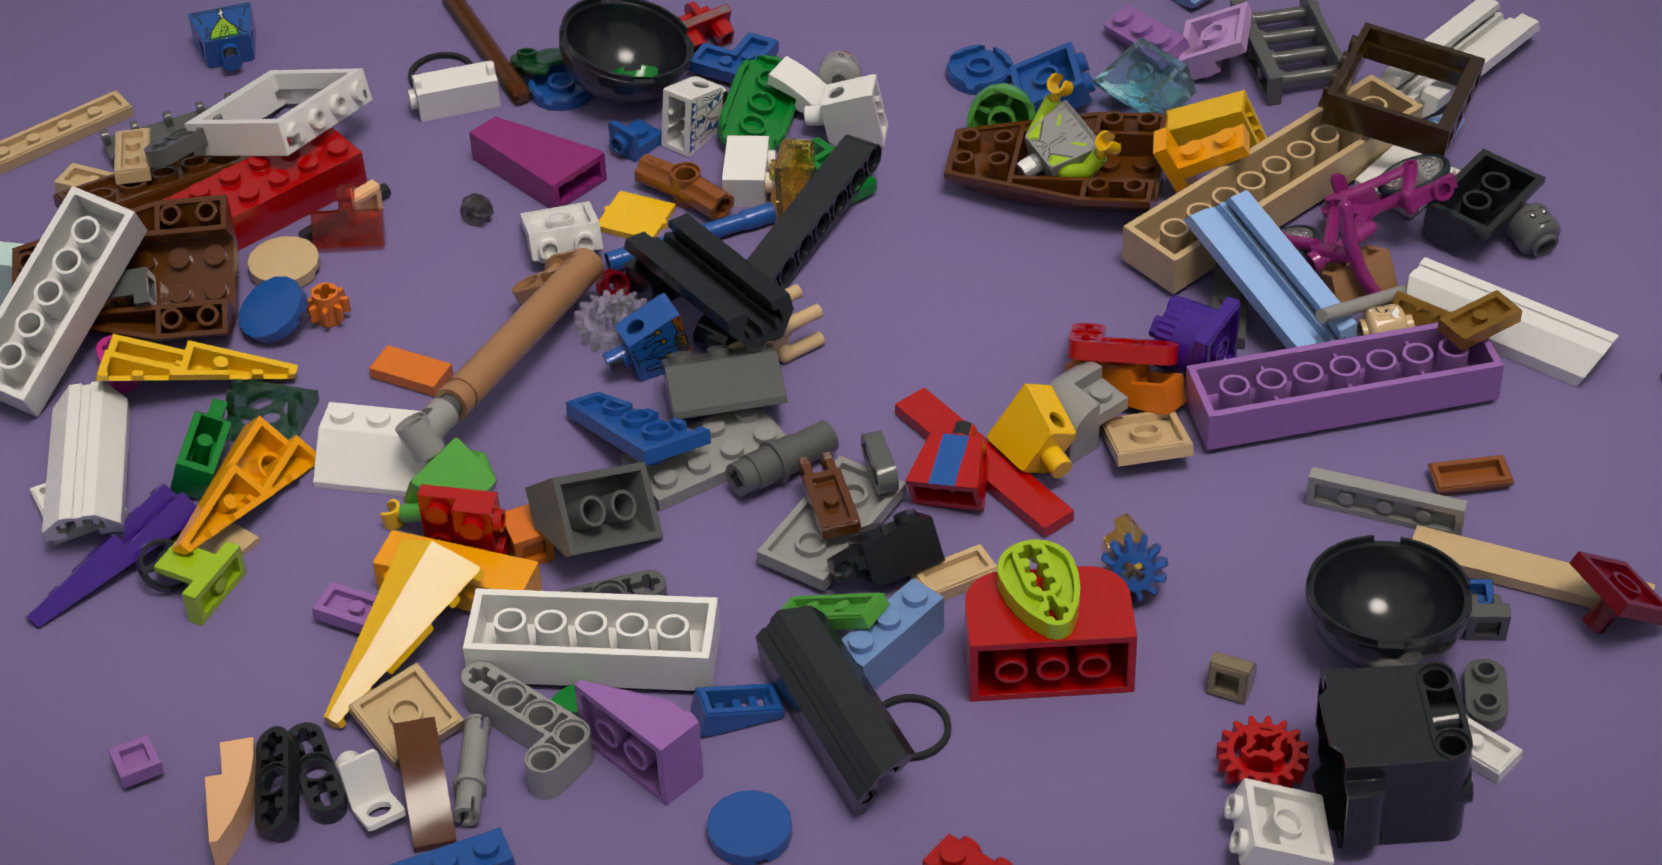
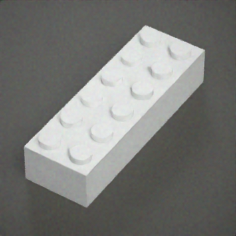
[0,186,148,417]
[463,588,721,691]

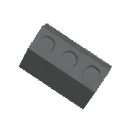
[661,343,788,419]
[525,462,663,557]

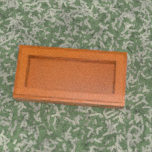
[369,345,453,397]

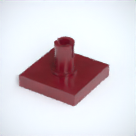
[1569,551,1662,634]

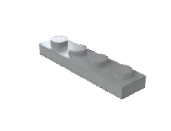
[1306,466,1468,536]

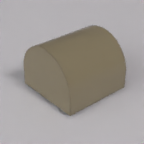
[1206,651,1257,704]

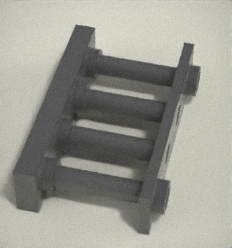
[1230,0,1342,106]

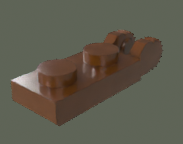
[798,452,861,540]

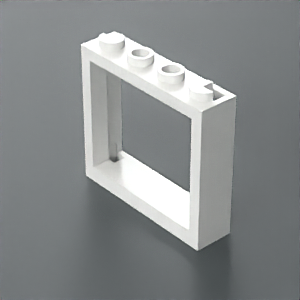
[184,68,372,156]

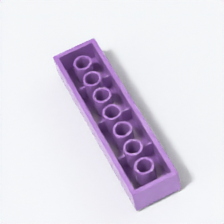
[1185,323,1504,450]

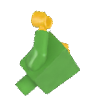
[379,437,497,530]

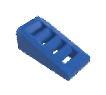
[691,683,785,737]

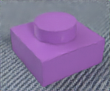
[108,734,164,789]

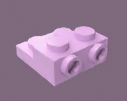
[1176,2,1253,81]

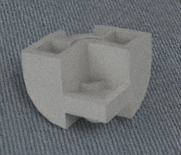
[1048,361,1128,464]

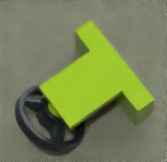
[137,538,247,626]

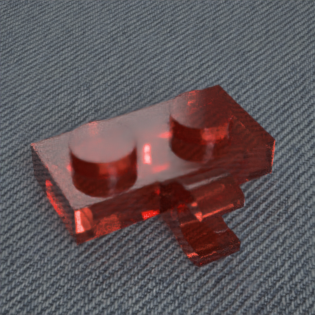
[310,183,386,249]

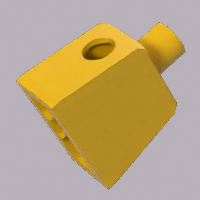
[986,384,1076,478]

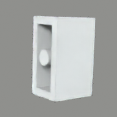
[722,135,776,207]

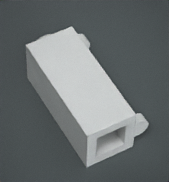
[408,60,501,122]

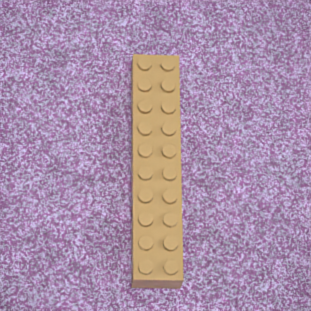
[1122,74,1423,294]

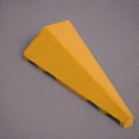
[172,415,316,555]

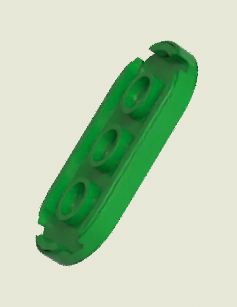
[717,55,796,153]

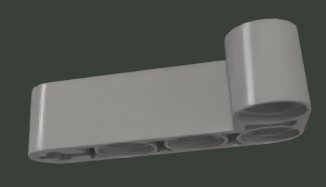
[461,661,594,800]

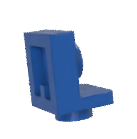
[608,119,662,162]

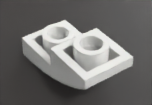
[767,56,827,114]

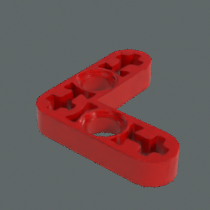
[1067,323,1179,366]

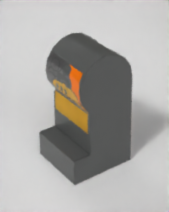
[102,267,157,309]

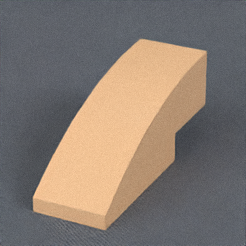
[205,737,256,865]

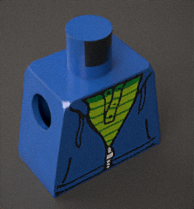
[188,2,256,71]

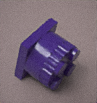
[1149,295,1241,378]

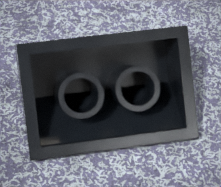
[1421,148,1546,251]

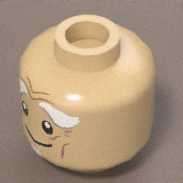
[1357,304,1415,336]

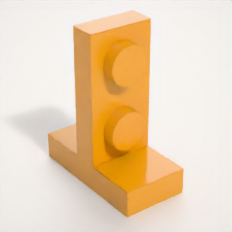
[1153,124,1250,193]

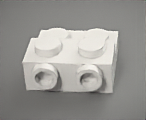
[520,201,604,263]
[1224,778,1334,865]

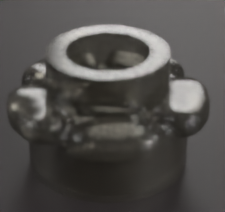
[460,193,494,227]

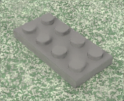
[621,407,786,512]
[756,455,906,591]

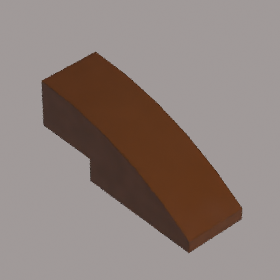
[393,716,457,853]

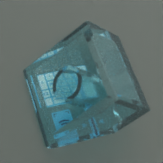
[1093,37,1197,114]

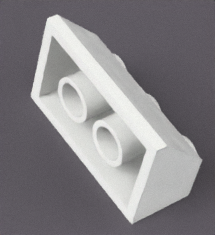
[313,402,445,497]

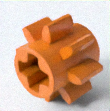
[306,282,351,328]

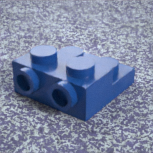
[1009,41,1096,113]

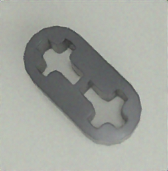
[861,430,899,495]

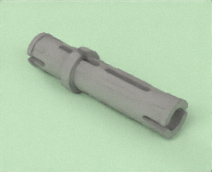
[452,714,491,826]

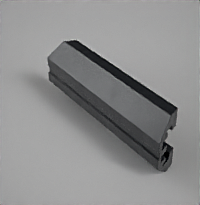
[624,213,794,349]
[756,605,916,815]

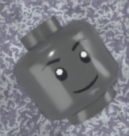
[1506,203,1561,257]

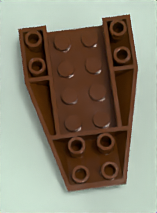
[944,111,1168,213]
[12,195,239,342]

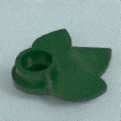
[510,48,564,75]

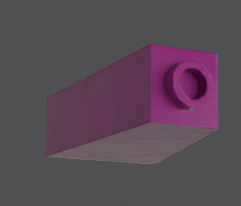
[469,116,607,208]

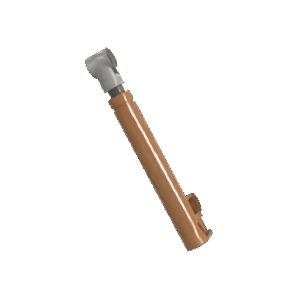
[395,248,604,463]

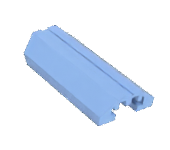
[1183,190,1357,349]

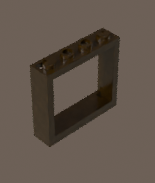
[1318,22,1485,156]

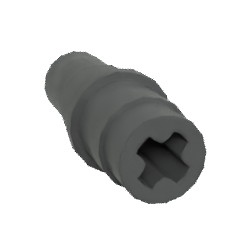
[726,420,839,496]

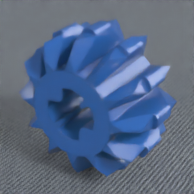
[1101,533,1168,602]

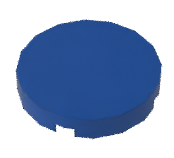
[946,45,1013,95]
[528,64,593,111]
[239,276,308,344]
[707,790,793,865]

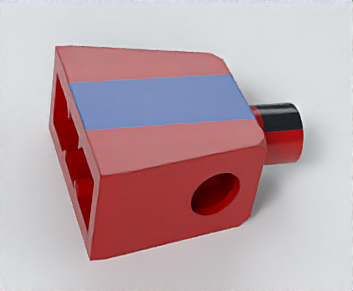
[906,421,989,511]

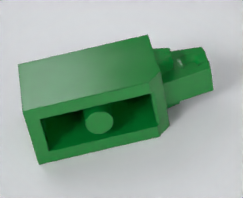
[170,398,232,500]

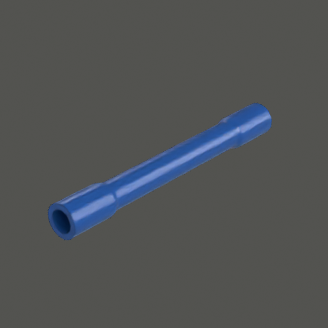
[604,202,777,271]

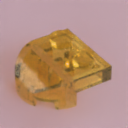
[769,138,815,221]

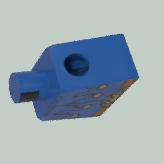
[602,293,693,381]

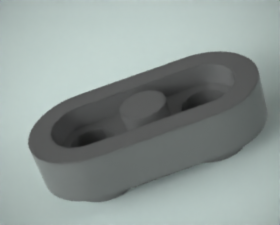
[1463,659,1509,732]

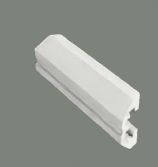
[1380,0,1540,119]
[1407,257,1619,387]
[42,381,130,542]

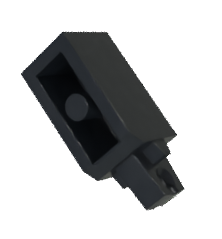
[827,509,945,586]

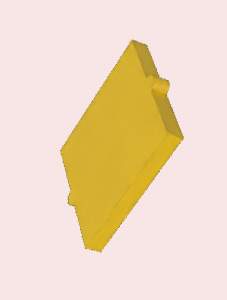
[599,190,676,238]

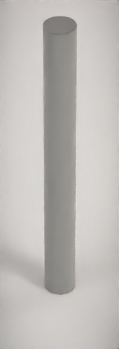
[1315,284,1408,324]

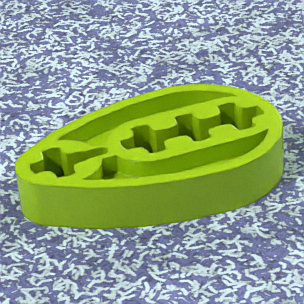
[997,539,1080,640]

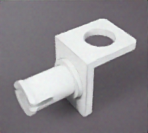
[335,749,406,832]

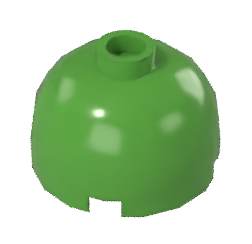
[967,83,1036,128]

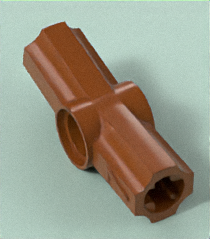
[634,153,734,220]

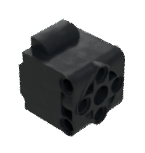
[1312,661,1474,852]

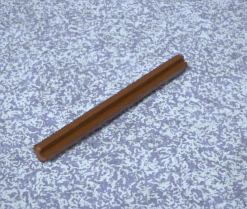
[443,0,531,105]

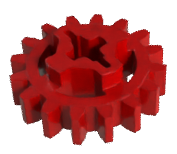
[1216,715,1310,788]

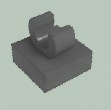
[1464,594,1511,640]

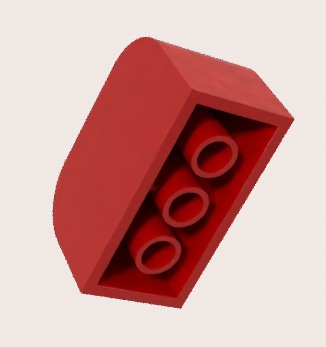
[965,566,1137,702]

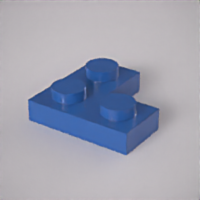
[689,32,779,84]

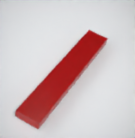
[895,388,1074,538]

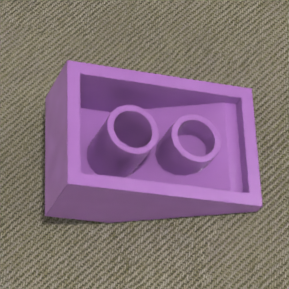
[574,680,704,806]

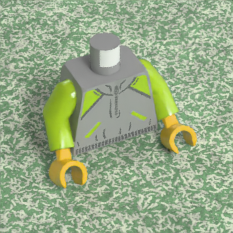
[1016,73,1121,178]

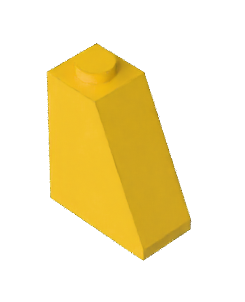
[1166,90,1267,148]

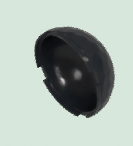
[559,0,694,105]
[1306,535,1472,668]

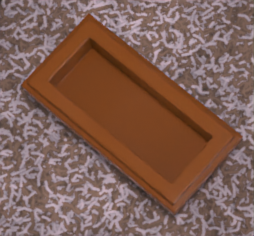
[1427,455,1514,496]

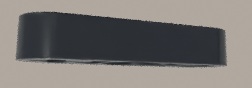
[288,722,348,825]
[255,726,300,841]

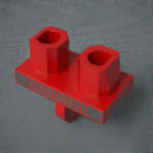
[678,1,735,54]

